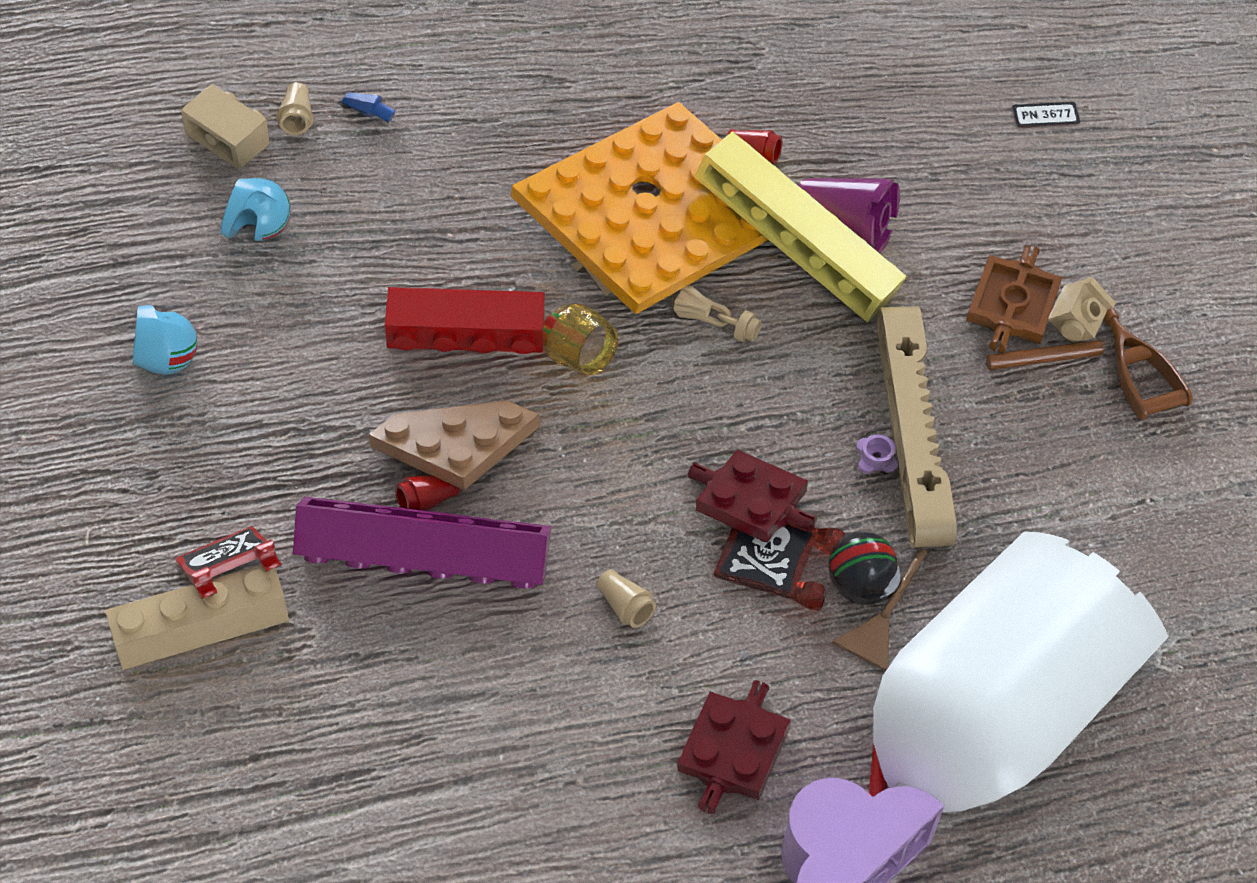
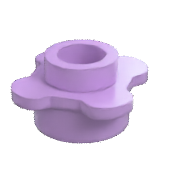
[856,434,898,474]

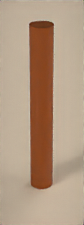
[986,340,1103,370]

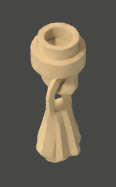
[671,285,762,343]

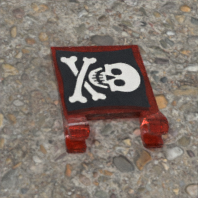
[714,523,845,611]

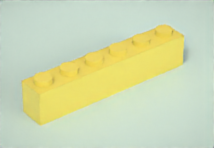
[695,131,907,323]

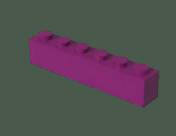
[292,496,551,589]

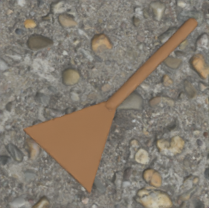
[832,549,927,671]

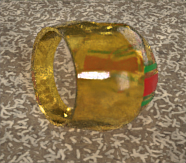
[542,303,619,375]

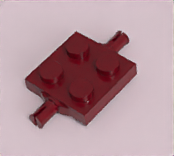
[688,449,817,543]
[677,680,791,814]

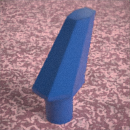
[341,92,396,123]

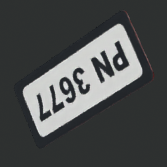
[1012,102,1080,127]

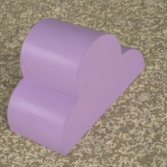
[781,778,944,883]

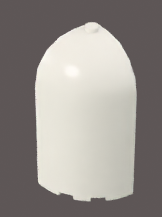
[873,532,1169,812]

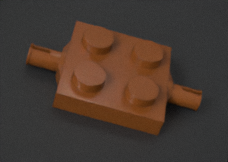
[966,244,1063,353]

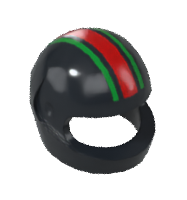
[828,532,901,605]

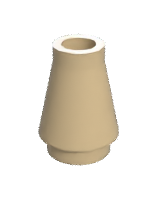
[276,82,313,135]
[596,569,656,628]

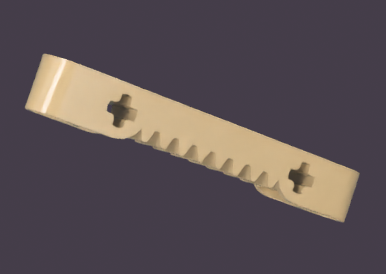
[877,306,957,548]

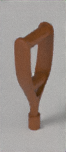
[1103,308,1193,420]

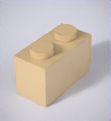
[181,84,270,170]

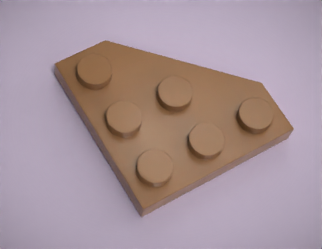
[369,400,540,490]

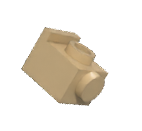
[1048,277,1116,344]

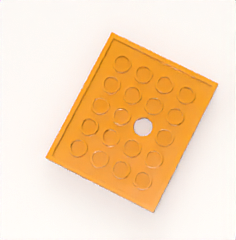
[510,102,768,314]

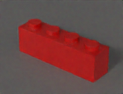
[385,287,545,354]

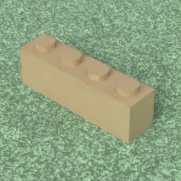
[105,565,289,670]

